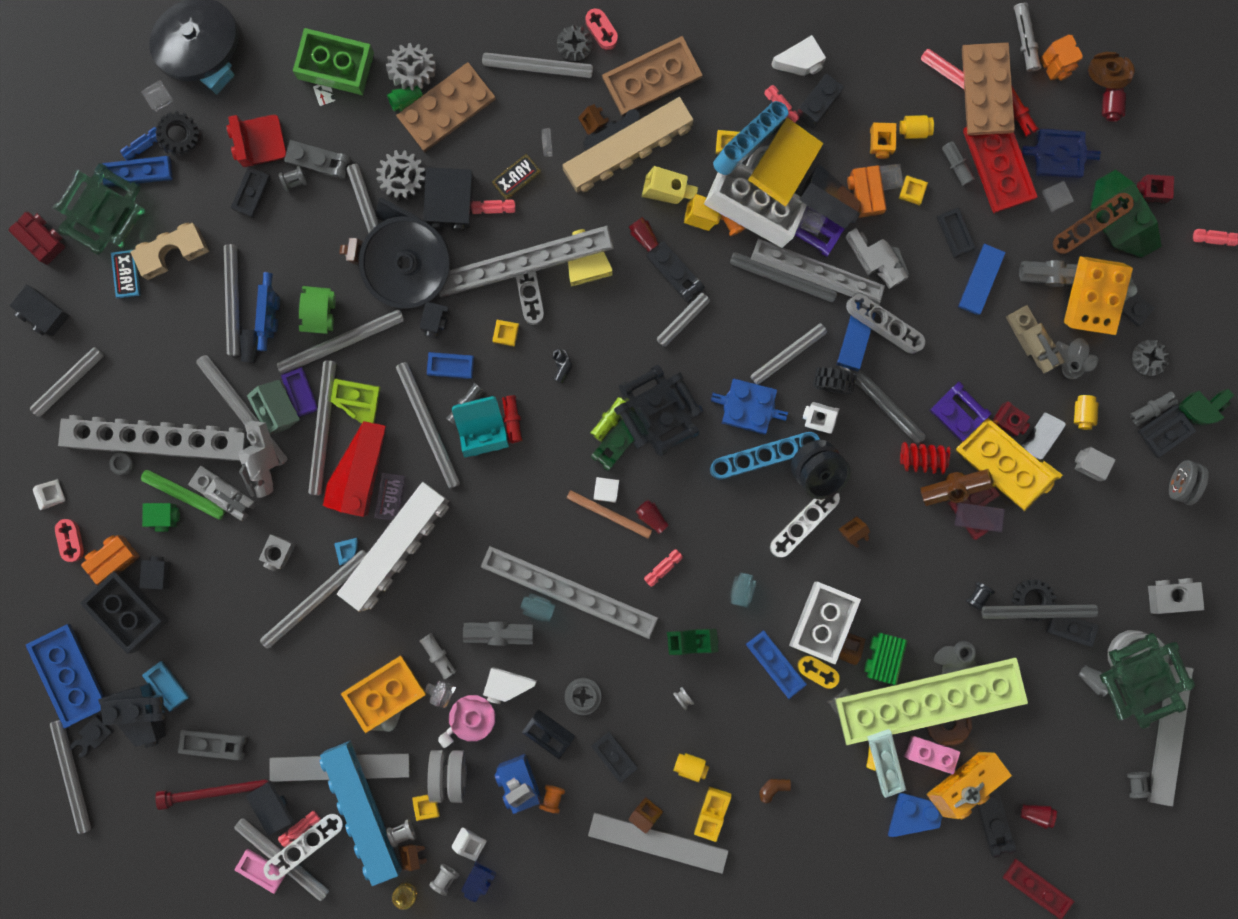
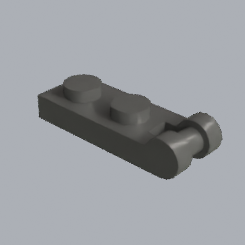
[284,140,351,179]
[178,729,247,760]

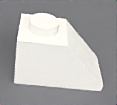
[771,35,826,76]
[483,667,537,704]

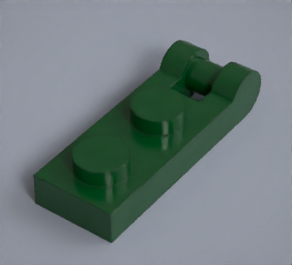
[591,419,634,471]

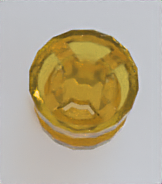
[392,883,417,910]

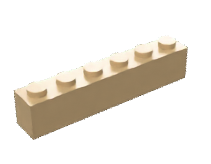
[563,97,693,193]

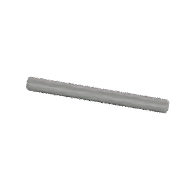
[277,310,404,374]
[196,355,288,467]
[308,360,336,496]
[396,362,460,489]
[260,550,367,648]

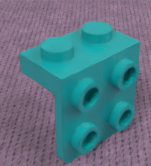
[452,396,509,458]

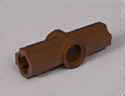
[921,469,994,506]

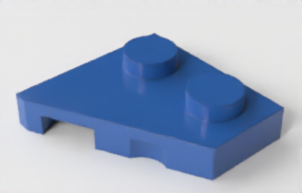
[888,792,942,837]

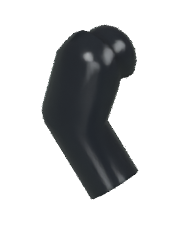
[553,349,572,384]

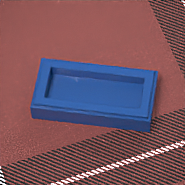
[427,352,474,379]

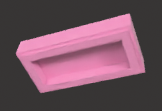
[235,849,286,894]

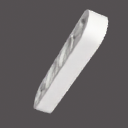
[770,493,840,557]
[264,814,343,880]

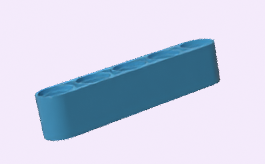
[713,101,788,175]
[710,432,820,480]

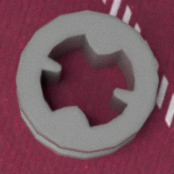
[673,687,694,710]

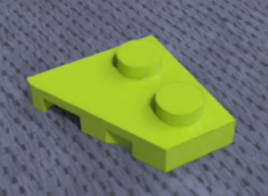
[331,379,381,423]

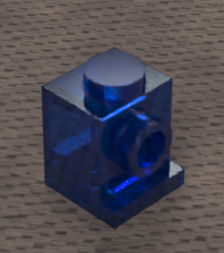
[461,862,496,902]

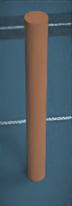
[567,490,652,538]

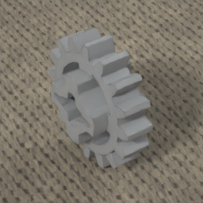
[386,43,436,91]
[376,150,426,200]

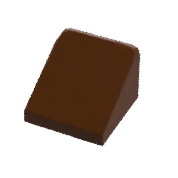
[838,633,866,665]
[629,797,663,834]

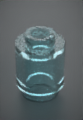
[730,572,757,607]
[520,593,556,622]

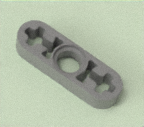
[516,271,544,325]

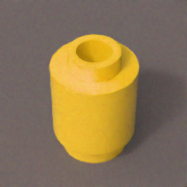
[899,115,934,139]
[1074,395,1099,430]
[673,753,709,783]

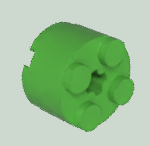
[299,286,336,334]

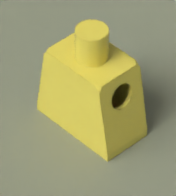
[642,166,698,204]
[568,229,612,287]

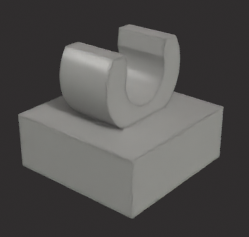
[505,778,535,808]

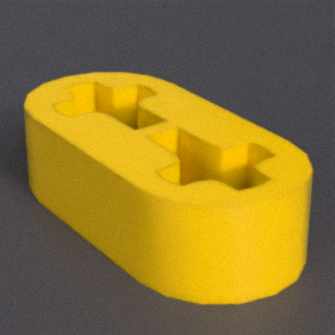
[798,656,839,689]

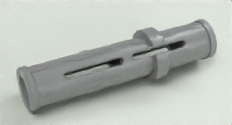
[1014,2,1041,72]

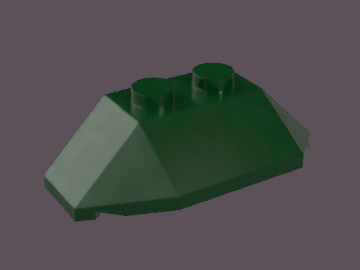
[1090,170,1162,258]

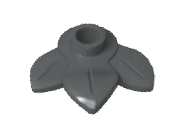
[1056,338,1098,379]
[934,641,977,674]

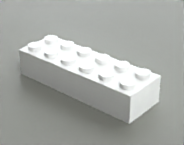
[337,482,449,611]

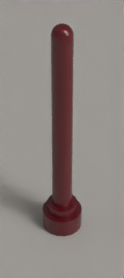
[155,779,269,810]

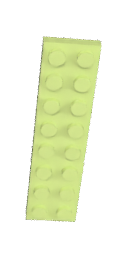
[835,658,1028,745]

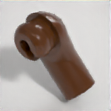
[759,779,791,803]

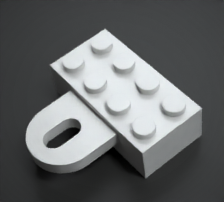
[704,146,807,248]

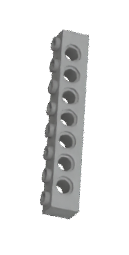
[58,415,249,461]

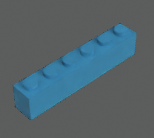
[320,741,402,886]

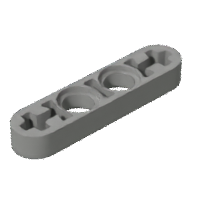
[846,294,925,354]

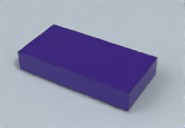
[281,367,318,418]

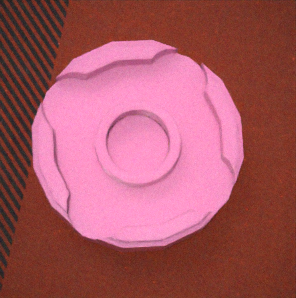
[449,695,495,741]

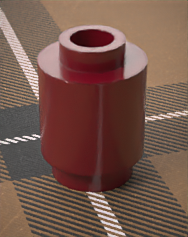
[1102,87,1126,121]

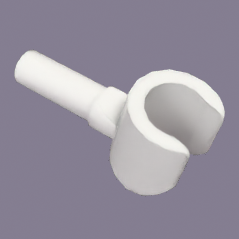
[438,727,454,748]

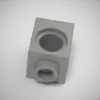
[1075,447,1115,481]
[259,534,296,572]

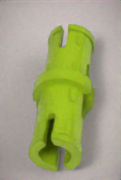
[590,397,625,442]

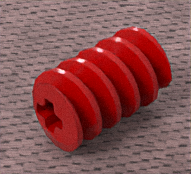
[900,442,950,475]

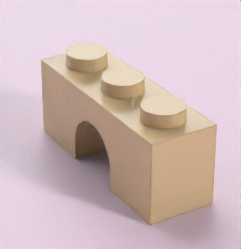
[130,223,210,280]

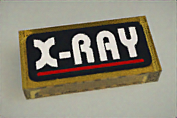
[492,154,541,200]

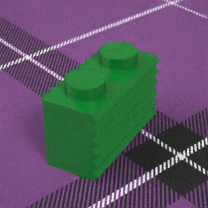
[864,633,908,685]

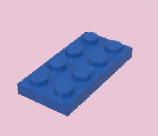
[26,624,104,728]

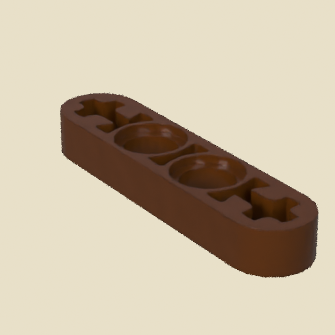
[1053,193,1134,253]

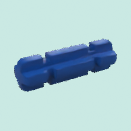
[120,127,158,160]

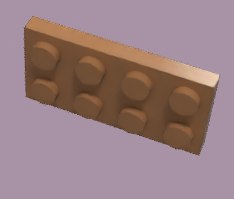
[602,36,702,117]
[962,42,1014,135]
[396,62,496,153]

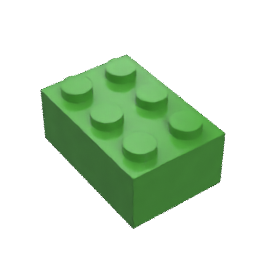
[293,28,374,95]

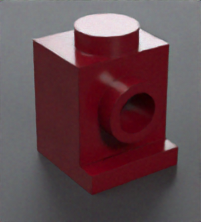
[1137,175,1174,204]
[992,401,1030,437]

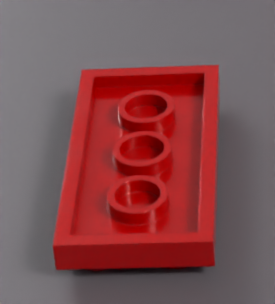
[963,127,1038,214]

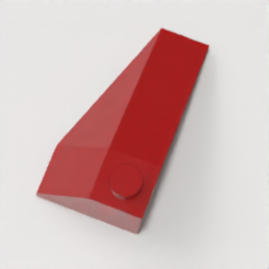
[323,421,386,517]

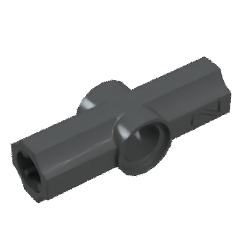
[1019,260,1078,287]
[463,622,534,646]

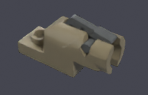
[1006,305,1065,373]

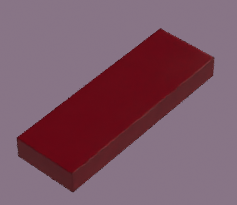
[1002,859,1075,919]

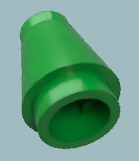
[387,85,422,111]

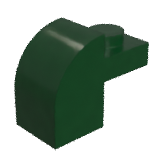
[1178,389,1235,426]
[667,628,719,655]

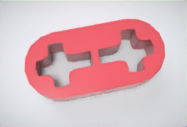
[586,8,618,50]
[55,519,84,562]

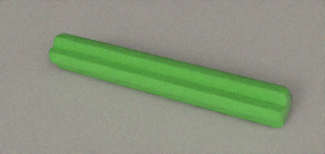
[141,470,226,519]

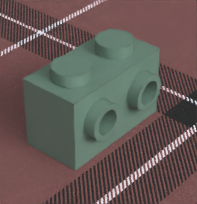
[247,380,300,435]

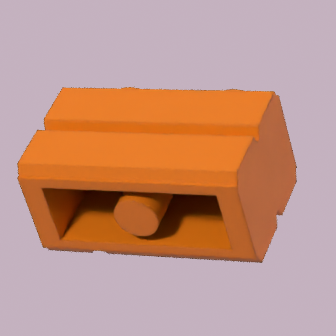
[1040,35,1083,81]
[847,165,887,218]
[81,535,140,586]

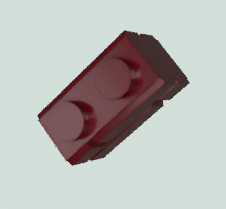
[8,211,65,265]

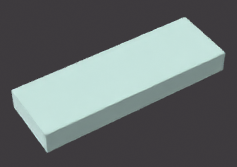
[867,729,906,798]

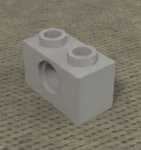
[1148,578,1204,614]

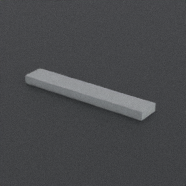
[751,238,885,305]
[1147,664,1193,806]
[270,753,410,782]
[588,812,728,874]

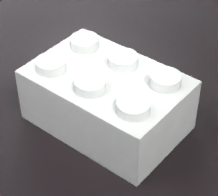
[789,582,861,664]

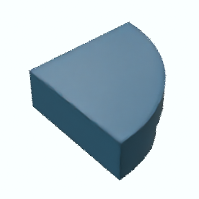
[334,538,358,566]

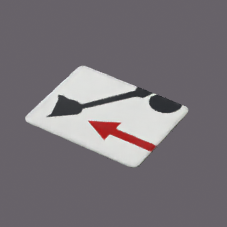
[313,85,335,106]

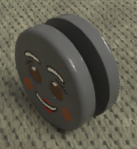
[1169,460,1209,506]

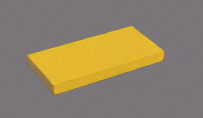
[748,117,823,206]
[956,418,1057,511]

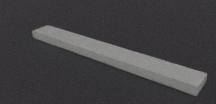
[439,225,614,297]
[481,546,658,639]

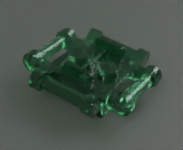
[52,163,146,255]
[1099,633,1195,729]

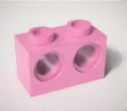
[904,735,960,774]

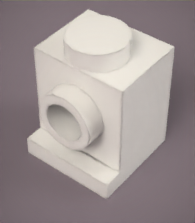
[803,402,840,434]

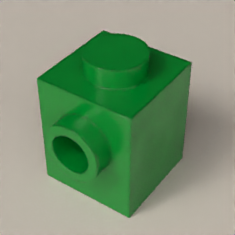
[142,503,180,532]

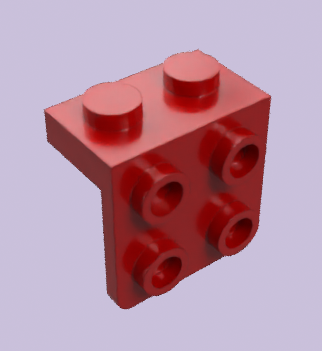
[226,114,286,167]

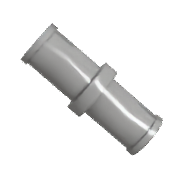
[419,633,456,679]

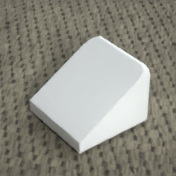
[594,477,619,503]
[33,479,66,510]
[452,827,487,861]

